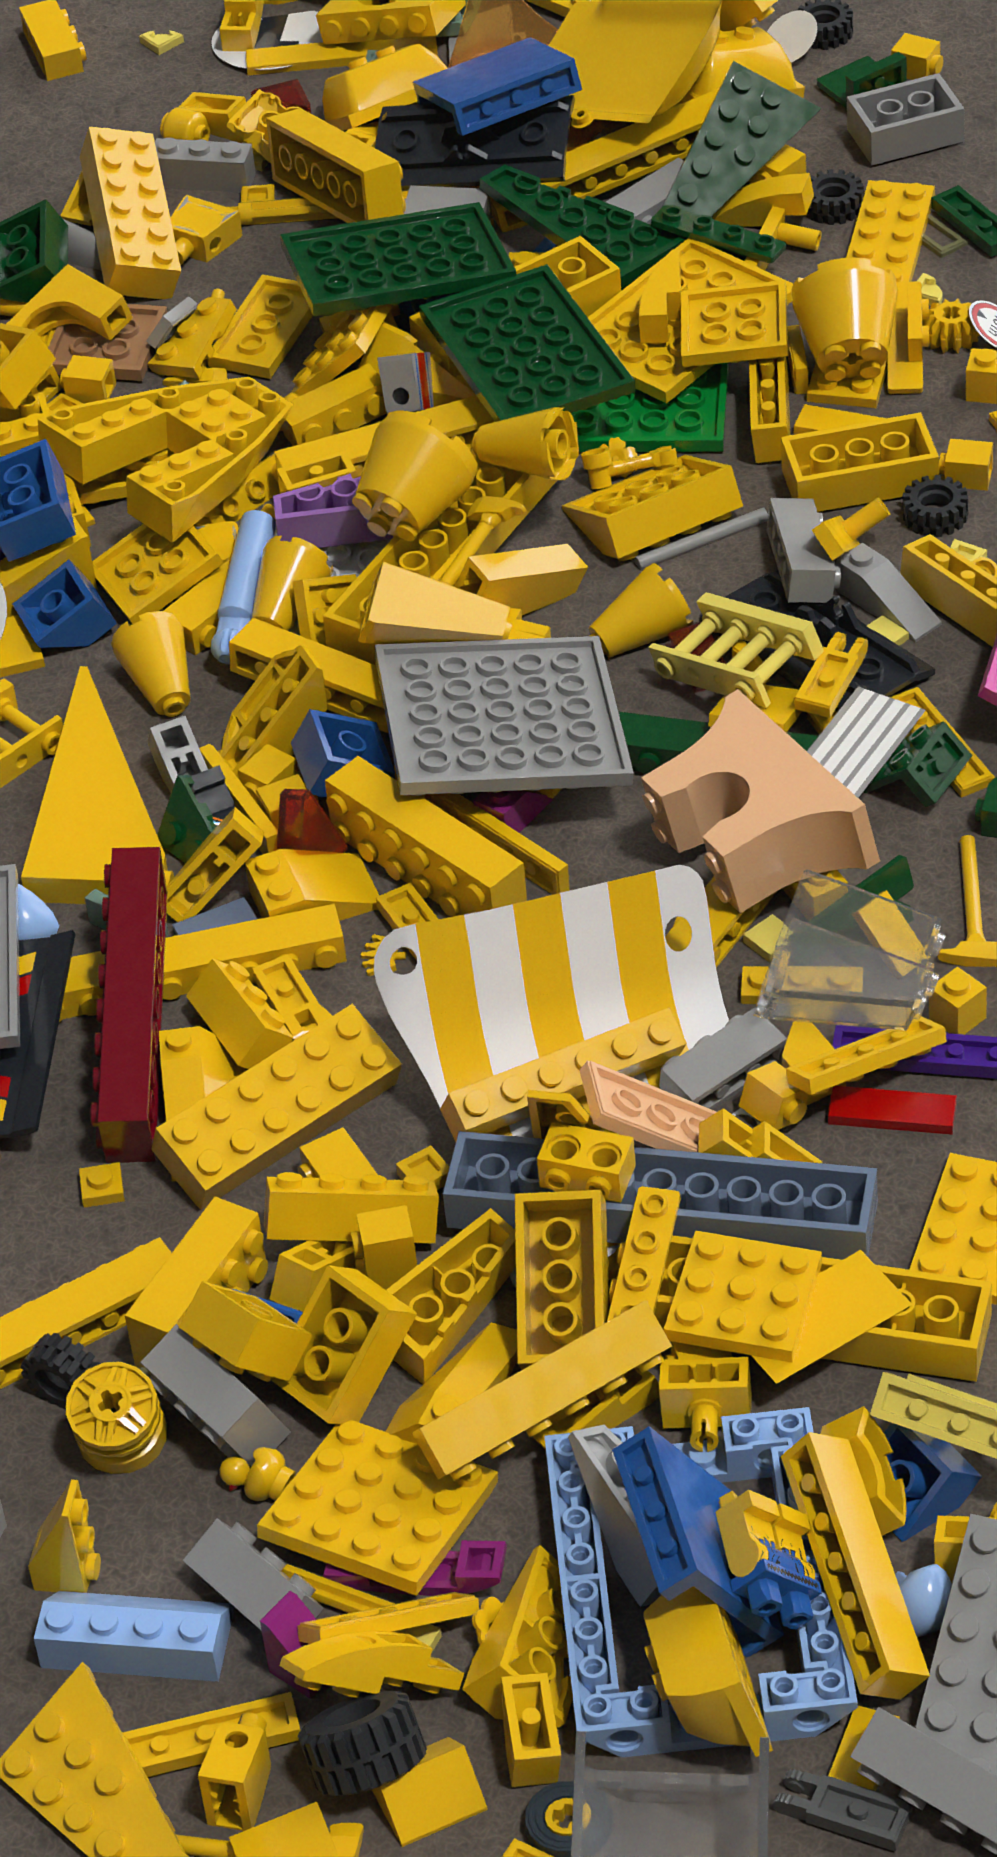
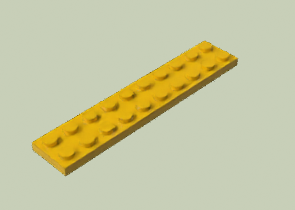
[807,180,935,408]

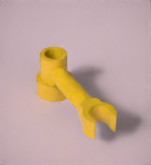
[581,446,678,489]

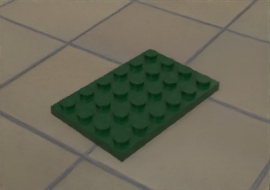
[280,202,516,316]
[419,264,636,422]

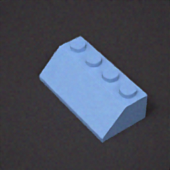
[34,1591,235,1682]

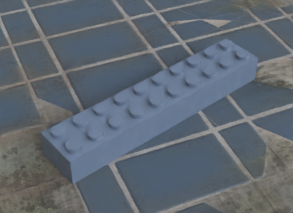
[443,1131,878,1260]

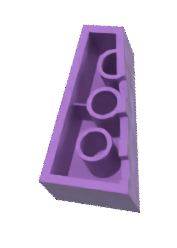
[273,474,394,548]

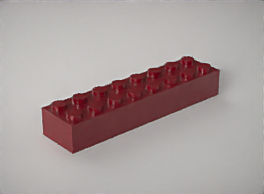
[91,847,168,1163]

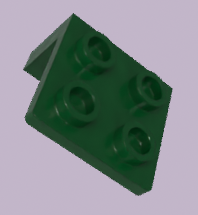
[817,52,907,109]
[863,721,973,807]

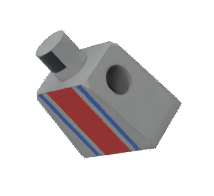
[377,352,434,414]

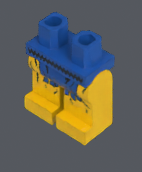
[715,1489,822,1630]

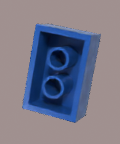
[0,439,76,562]

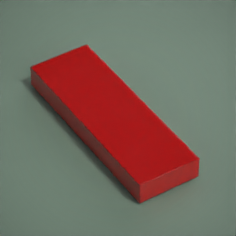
[828,1085,957,1135]

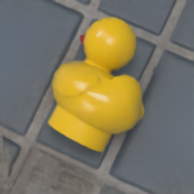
[219,1447,296,1501]

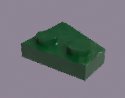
[157,775,217,863]

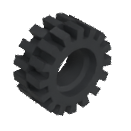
[798,0,853,50]
[807,169,864,225]
[902,475,968,537]
[20,1333,100,1409]

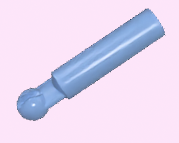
[211,510,276,664]

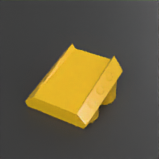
[226,89,299,163]

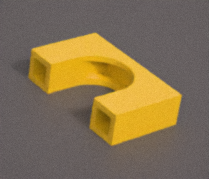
[316,0,466,45]
[6,264,133,402]

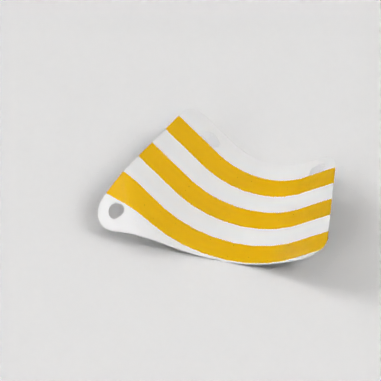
[374,865,761,1287]

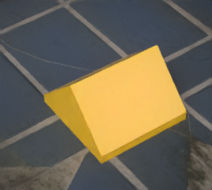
[371,1737,488,1847]

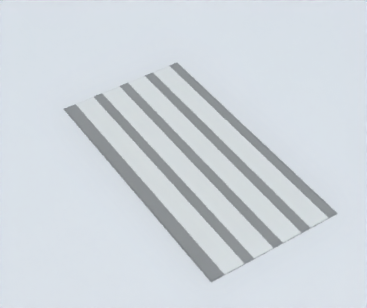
[807,687,926,798]

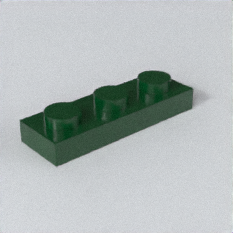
[931,185,997,257]

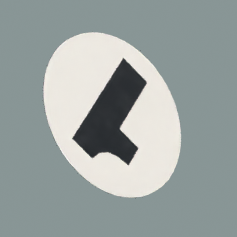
[211,11,323,70]

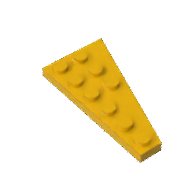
[0,1662,189,1857]

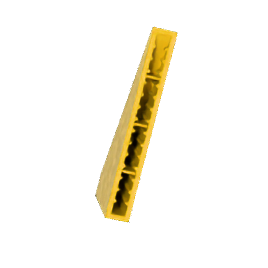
[21,666,174,904]

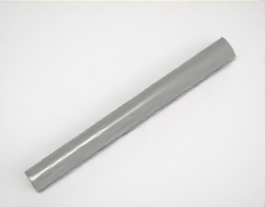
[634,508,768,570]

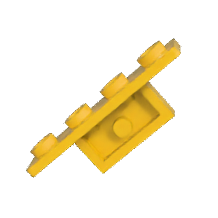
[887,281,930,394]
[193,448,285,526]
[607,1186,681,1322]

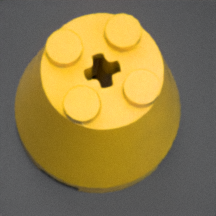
[791,257,898,382]
[352,410,478,541]

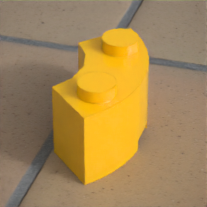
[820,1406,907,1536]

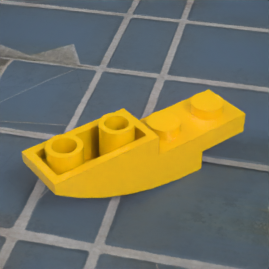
[279,1631,464,1697]

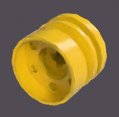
[66,1362,167,1474]

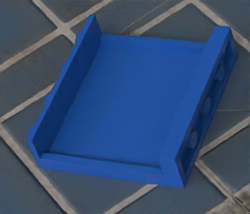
[412,37,582,136]
[612,1426,784,1658]

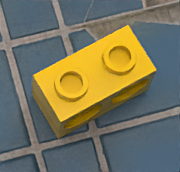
[537,1122,636,1203]

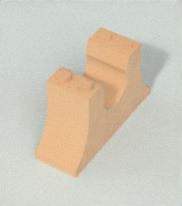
[641,689,880,913]

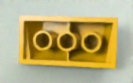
[680,26,805,103]
[322,44,447,131]
[644,1586,773,1757]

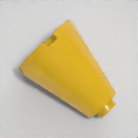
[472,407,578,481]
[251,536,334,631]
[589,563,694,658]
[111,611,191,717]

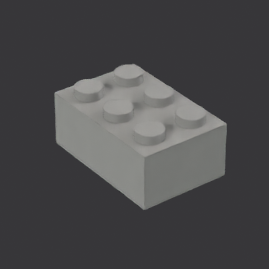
[847,73,964,165]
[140,1324,291,1466]

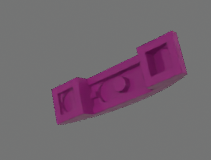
[323,1540,507,1596]

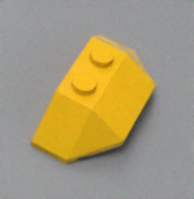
[218,645,328,779]

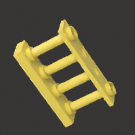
[648,592,824,708]
[870,1372,997,1459]

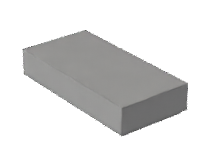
[146,296,198,349]

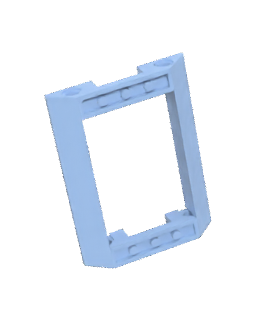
[544,1407,858,1757]

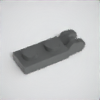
[772,1769,912,1852]

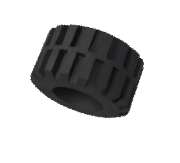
[298,1691,427,1796]

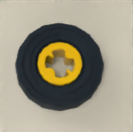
[524,1781,609,1857]

